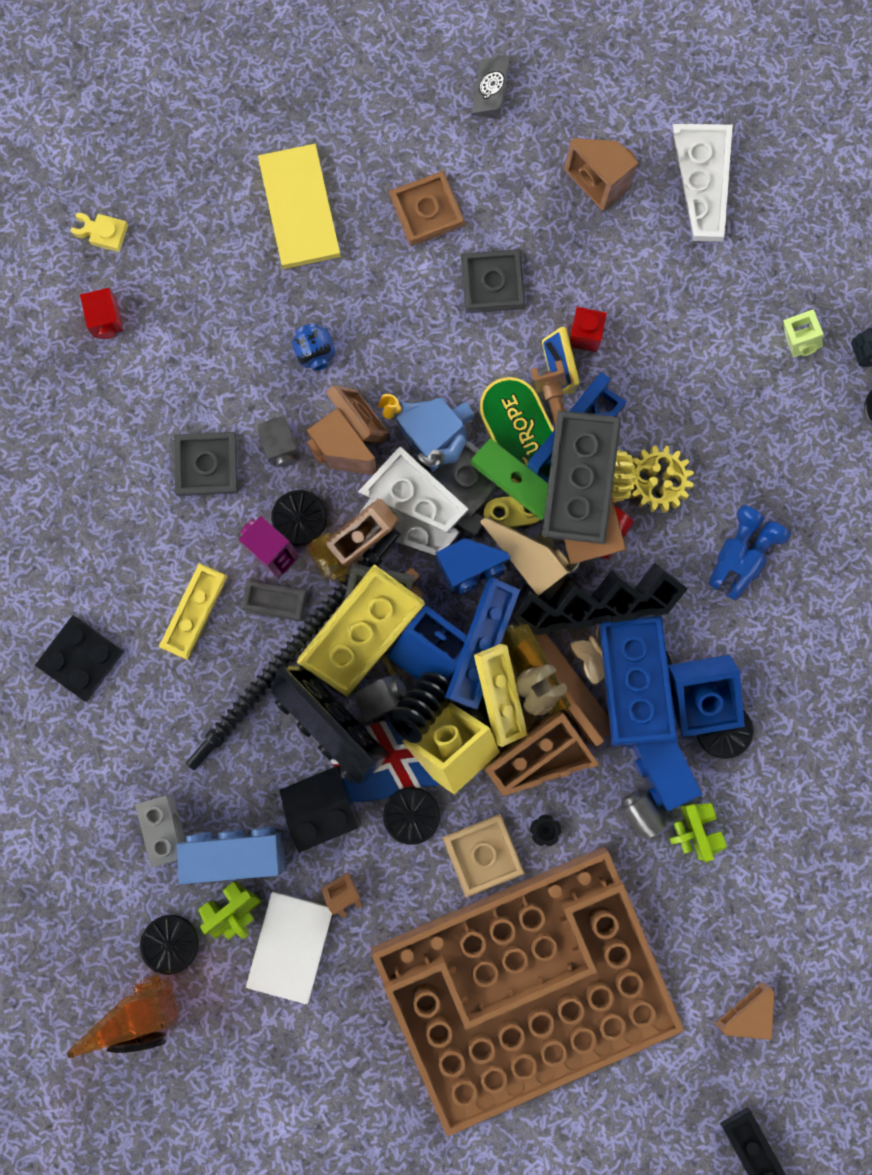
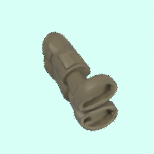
[515,664,567,731]

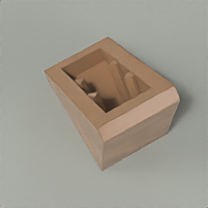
[714,982,775,1040]

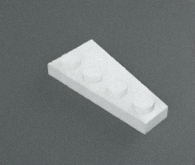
[673,124,733,242]

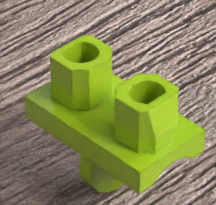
[669,803,727,863]
[199,881,262,940]

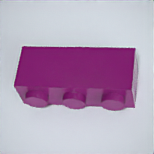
[238,516,300,579]

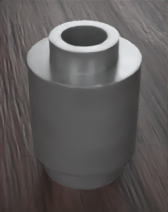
[620,790,666,840]

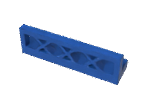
[527,372,626,483]
[445,578,520,709]

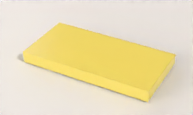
[258,144,341,269]
[297,564,425,698]

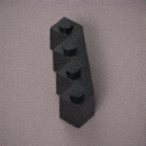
[511,563,688,635]

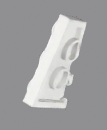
[358,447,469,533]
[360,498,460,555]

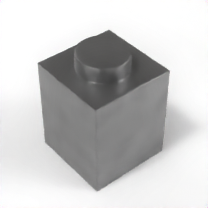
[255,415,300,467]
[353,674,407,722]

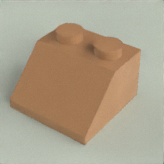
[564,138,638,211]
[307,408,377,475]

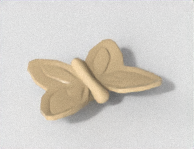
[571,626,604,685]

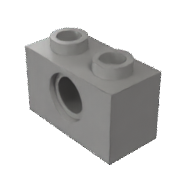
[135,794,186,868]

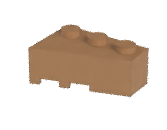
[483,710,599,796]

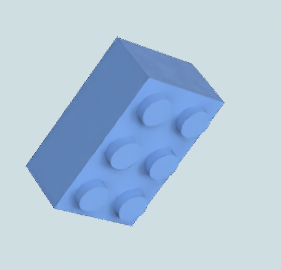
[176,826,286,885]

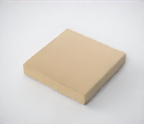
[442,813,525,898]

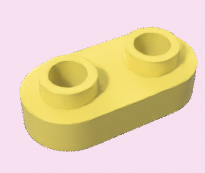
[483,496,540,528]

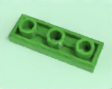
[470,438,548,520]

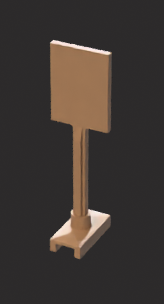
[531,360,626,565]

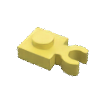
[70,213,128,252]

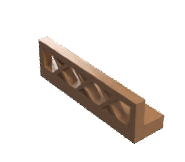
[517,634,611,747]

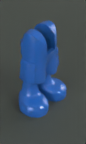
[708,505,791,601]

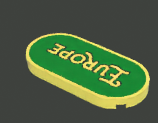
[479,377,554,483]

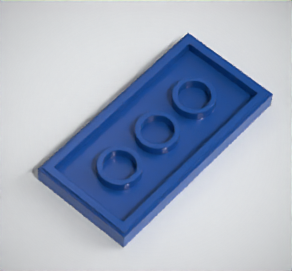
[598,616,678,747]

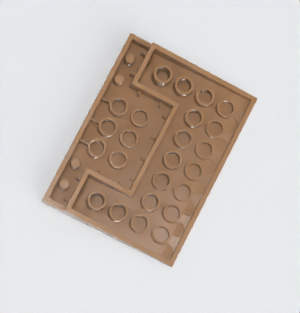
[371,846,684,1137]

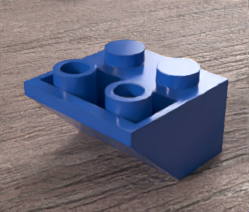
[436,538,510,595]
[387,605,467,680]

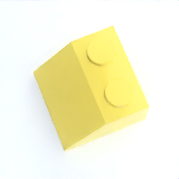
[403,702,500,794]

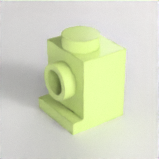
[783,309,824,358]

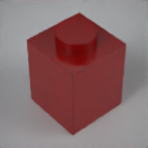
[80,288,124,340]
[569,307,607,353]

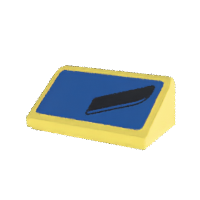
[542,327,580,395]

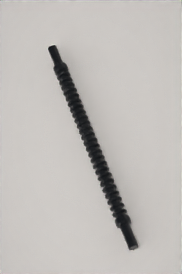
[186,528,402,770]

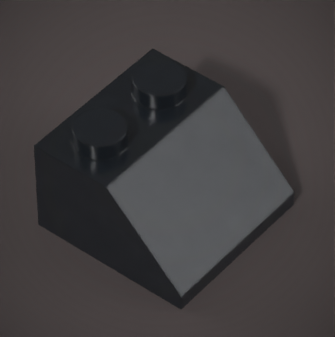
[280,766,362,853]

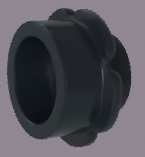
[530,815,561,846]

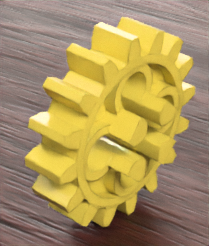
[630,445,694,513]

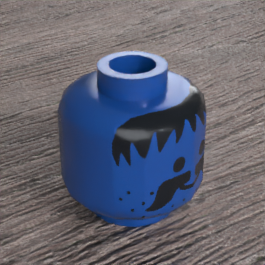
[292,323,336,371]

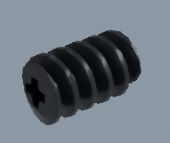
[390,672,450,743]

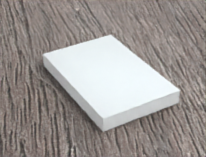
[246,891,332,1005]

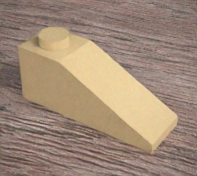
[480,517,570,596]

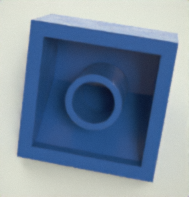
[668,655,745,737]

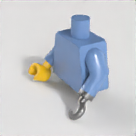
[378,394,474,473]

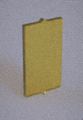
[501,623,571,714]

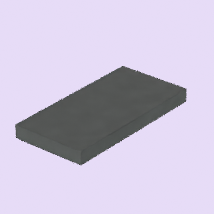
[542,410,621,544]

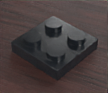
[35,615,124,702]

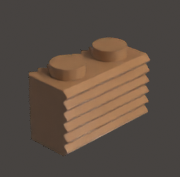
[326,498,399,566]

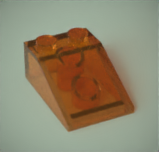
[67,974,180,1058]

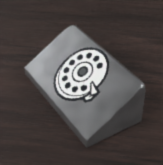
[471,55,510,119]

